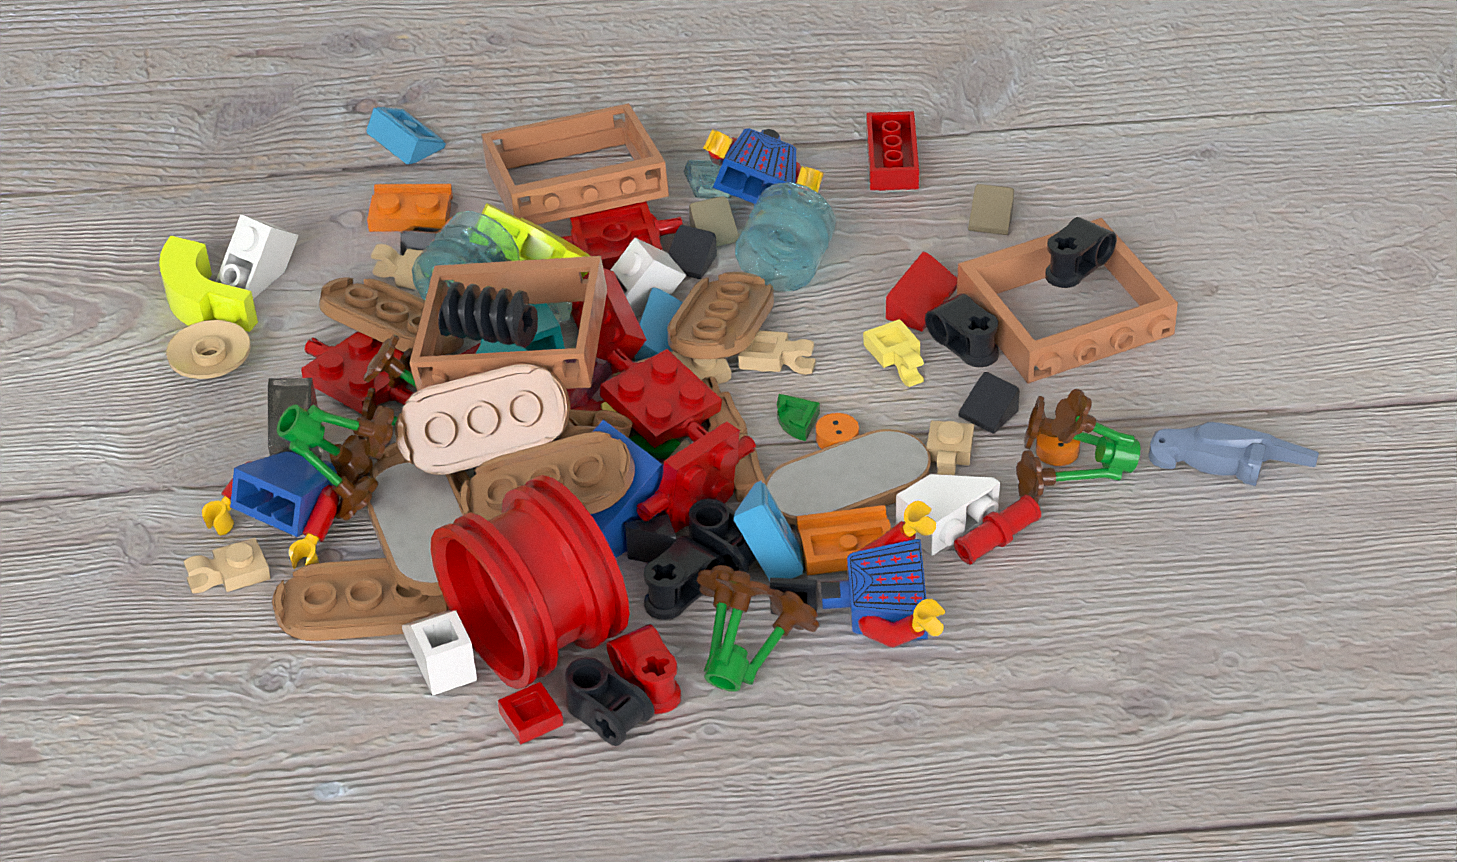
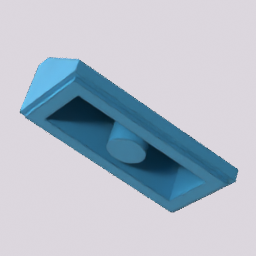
[366,107,446,164]
[635,288,683,362]
[734,481,804,581]

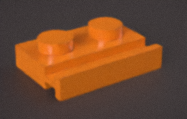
[367,184,453,232]
[796,505,891,576]

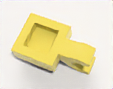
[863,319,924,387]

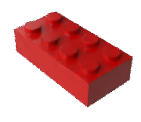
[866,111,919,191]
[566,268,647,375]

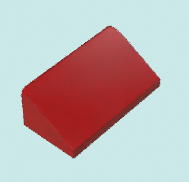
[886,251,957,332]

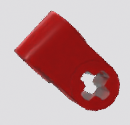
[606,624,682,714]

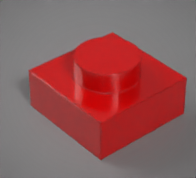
[498,681,564,745]

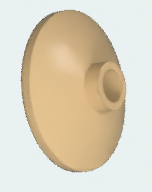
[166,320,251,379]

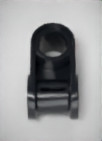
[1045,217,1117,288]
[925,294,999,368]
[689,498,757,573]
[643,536,725,620]
[565,657,655,746]

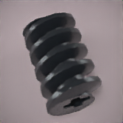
[438,282,538,348]

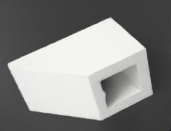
[215,215,299,299]
[611,238,686,317]
[896,474,1000,556]
[402,610,477,696]

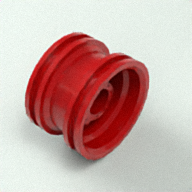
[430,475,630,689]

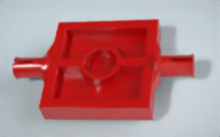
[561,201,683,270]
[301,331,415,414]
[600,349,722,448]
[637,421,756,533]

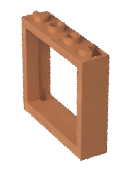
[481,103,669,225]
[957,218,1178,383]
[410,256,607,391]

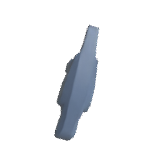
[1148,422,1319,486]

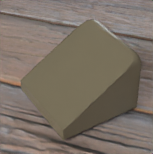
[968,184,1014,235]
[689,196,739,246]

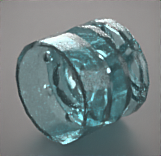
[735,182,836,291]
[411,211,520,300]

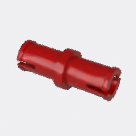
[954,495,1042,565]

